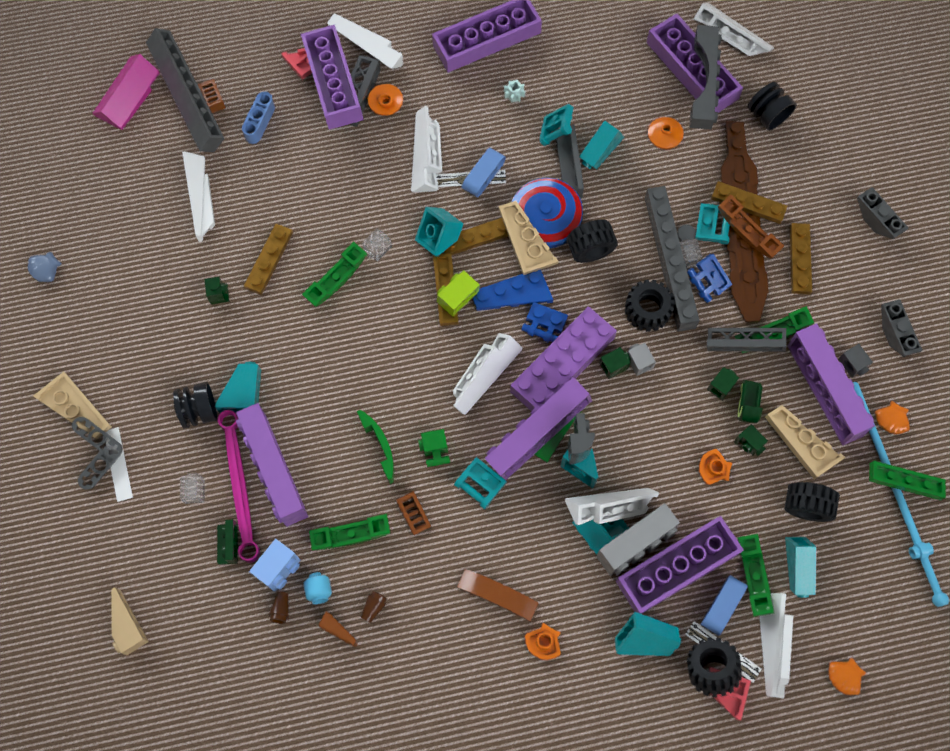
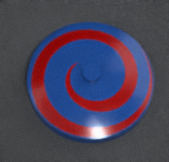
[512,178,583,248]

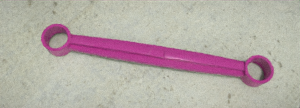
[218,410,260,563]

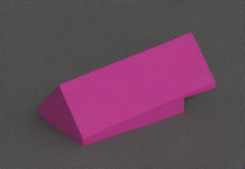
[92,54,160,130]

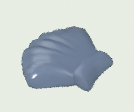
[28,252,62,282]

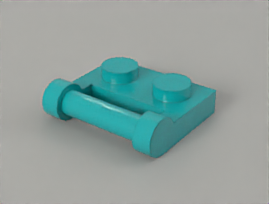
[540,104,574,146]
[696,203,730,244]
[454,457,507,510]

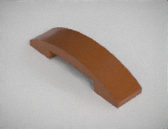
[718,194,784,259]
[457,569,539,622]

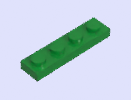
[869,461,946,500]

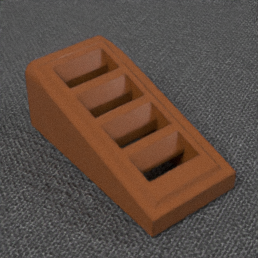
[197,78,226,113]
[395,491,431,536]
[319,611,358,647]

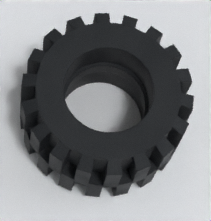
[566,220,618,263]
[625,279,675,332]
[784,482,840,522]
[687,638,742,697]

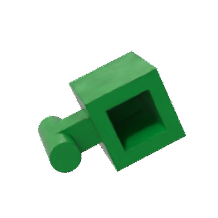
[418,429,450,467]

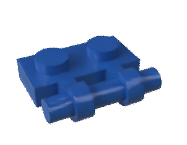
[687,254,733,303]
[521,302,568,343]

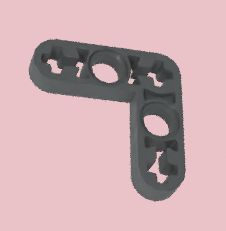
[72,417,123,489]

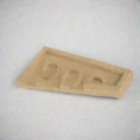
[498,201,559,275]
[33,372,112,440]
[765,405,846,480]

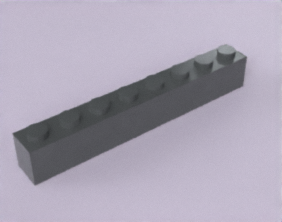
[146,28,225,152]
[645,186,700,332]

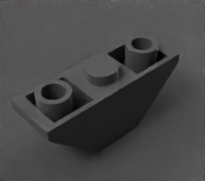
[857,187,909,239]
[881,299,923,357]

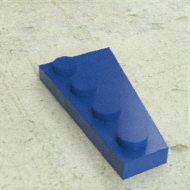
[472,270,554,311]

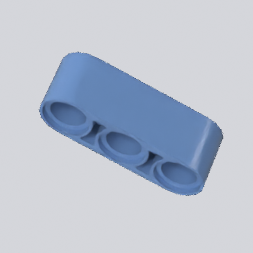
[242,92,275,144]
[462,148,506,197]
[701,575,748,636]

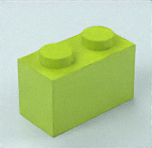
[437,270,480,317]

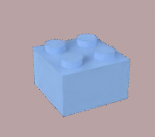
[249,539,301,592]

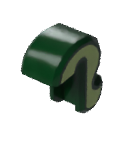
[737,380,763,424]

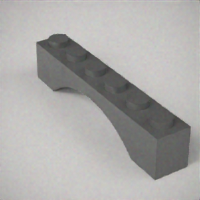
[689,25,722,130]

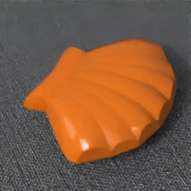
[875,401,910,434]
[699,449,732,485]
[525,623,561,660]
[829,657,866,695]

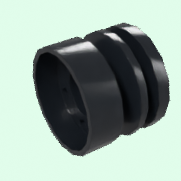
[747,82,797,131]
[173,382,218,429]

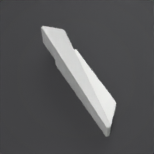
[694,3,774,56]
[327,13,403,69]
[411,106,442,192]
[182,152,215,242]
[453,333,522,415]
[565,488,659,525]
[760,593,793,699]

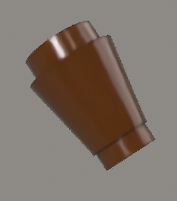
[361,591,387,623]
[269,592,289,624]

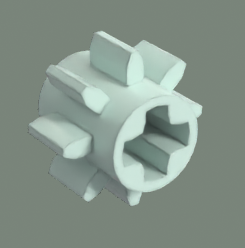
[504,80,525,103]

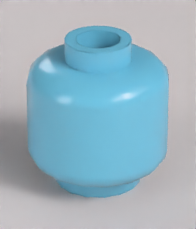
[303,572,332,604]

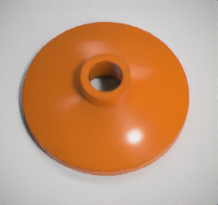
[368,84,403,116]
[648,117,684,149]

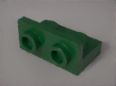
[217,519,238,565]

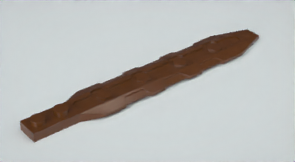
[720,121,769,322]

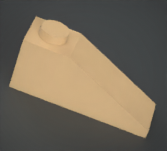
[111,587,149,655]

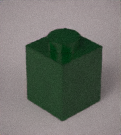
[599,347,631,379]
[707,366,739,401]

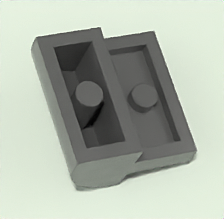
[567,413,595,464]

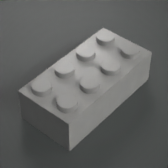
[596,503,680,576]

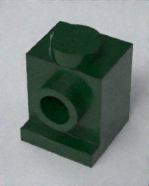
[204,277,230,305]
[734,424,768,457]

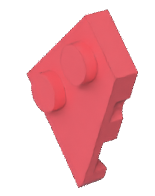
[282,48,312,80]
[708,667,751,721]

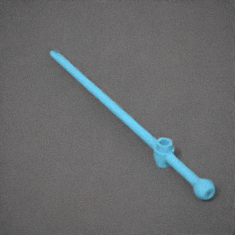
[853,382,949,607]

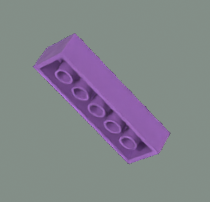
[432,0,542,73]
[647,14,743,113]
[301,25,364,130]
[510,306,617,411]
[787,323,875,446]
[485,377,592,480]
[236,403,309,527]
[615,516,744,614]

